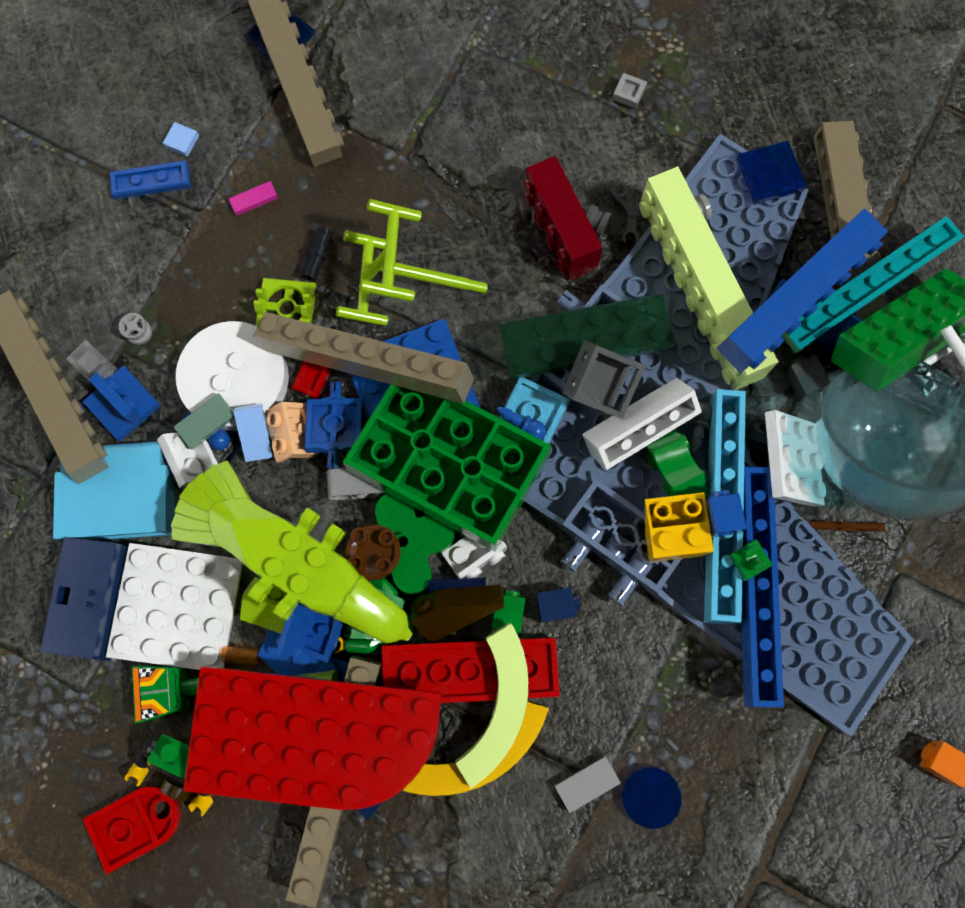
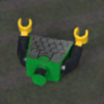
[125,734,213,816]

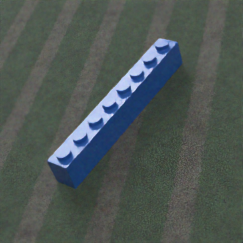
[716,208,888,374]
[741,467,784,708]

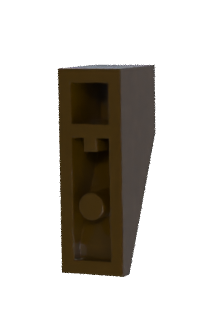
[411,584,505,643]

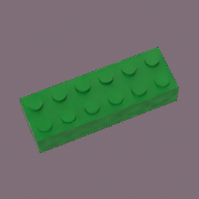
[831,268,965,392]

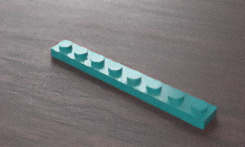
[782,216,965,353]

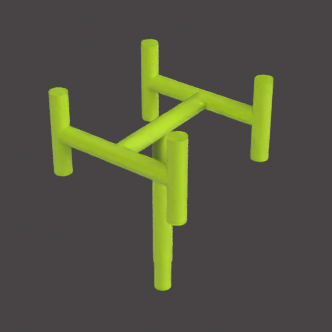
[336,199,488,326]

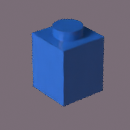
[706,490,747,538]

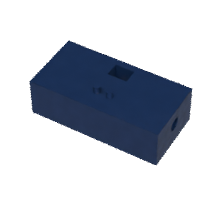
[40,537,128,661]

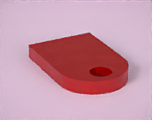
[83,786,181,875]

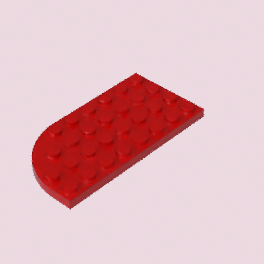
[184,666,442,810]

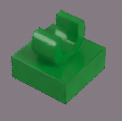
[729,539,773,581]

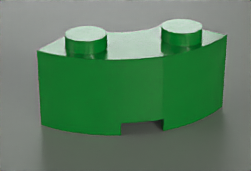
[644,429,709,498]

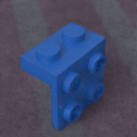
[275,602,343,663]

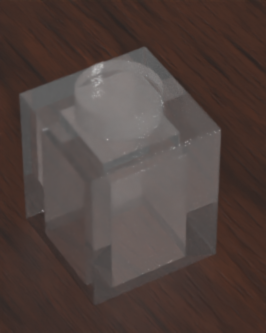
[66,340,117,381]

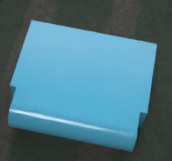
[53,441,174,542]

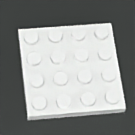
[106,543,243,670]

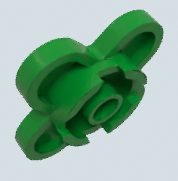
[375,493,455,595]

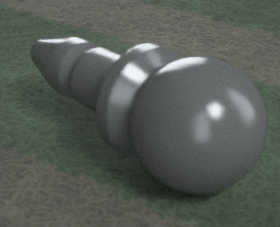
[690,402,712,454]

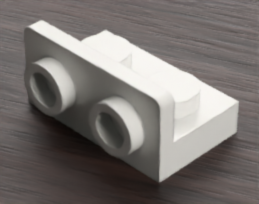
[157,432,218,488]
[442,536,507,582]

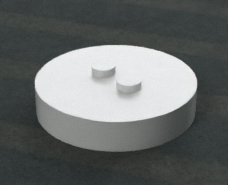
[176,321,289,431]

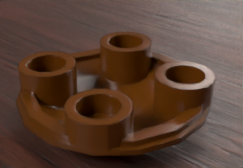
[344,524,401,581]

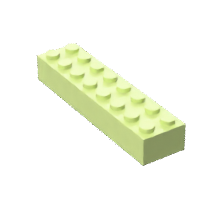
[639,167,778,390]

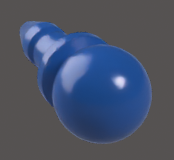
[497,407,546,440]

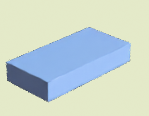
[233,404,274,462]

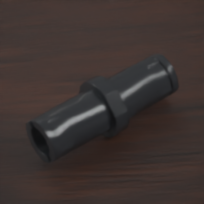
[301,227,332,282]

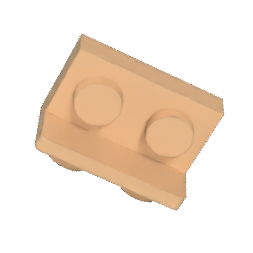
[265,402,319,462]

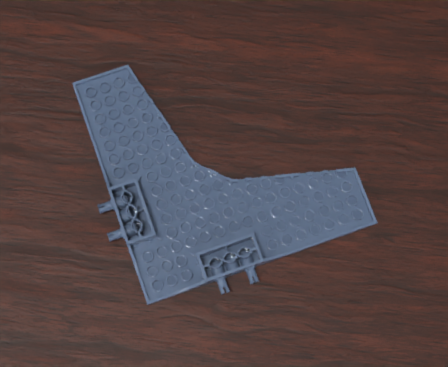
[524,134,914,737]

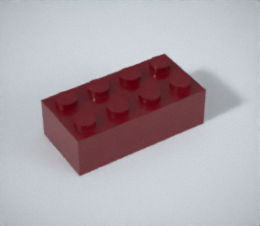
[523,155,603,281]

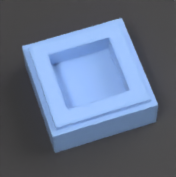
[163,122,199,157]

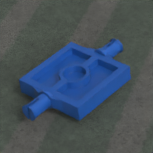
[305,382,363,469]

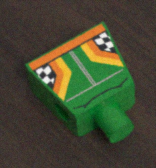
[132,666,199,723]

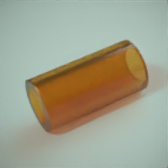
[221,646,260,666]

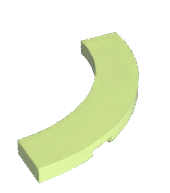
[455,623,528,788]

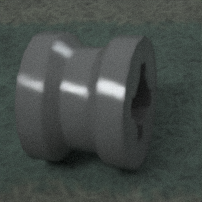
[586,204,612,238]

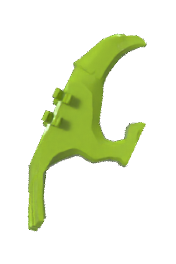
[171,461,412,643]

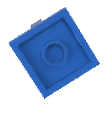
[82,365,161,442]

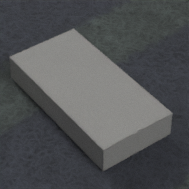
[554,756,621,813]

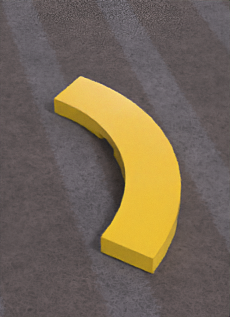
[403,702,549,796]

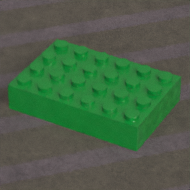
[343,385,551,552]

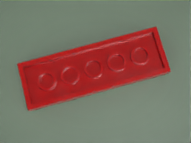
[382,638,560,703]

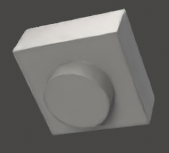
[613,73,647,109]

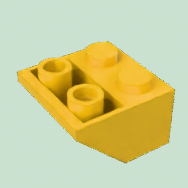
[644,493,714,563]

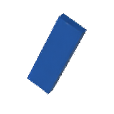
[110,160,191,200]

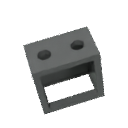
[562,340,646,419]

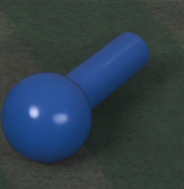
[182,412,230,451]

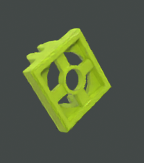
[254,278,317,326]

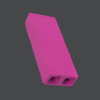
[229,181,278,216]

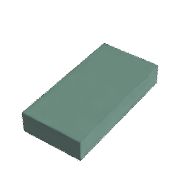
[174,393,235,450]

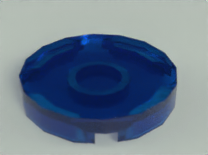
[622,767,682,829]

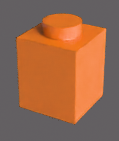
[919,740,965,788]

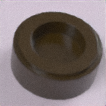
[160,778,191,802]

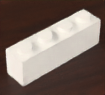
[582,377,702,470]

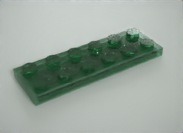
[499,293,676,380]

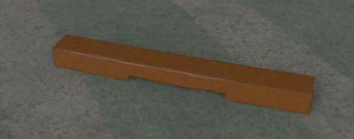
[810,521,887,532]

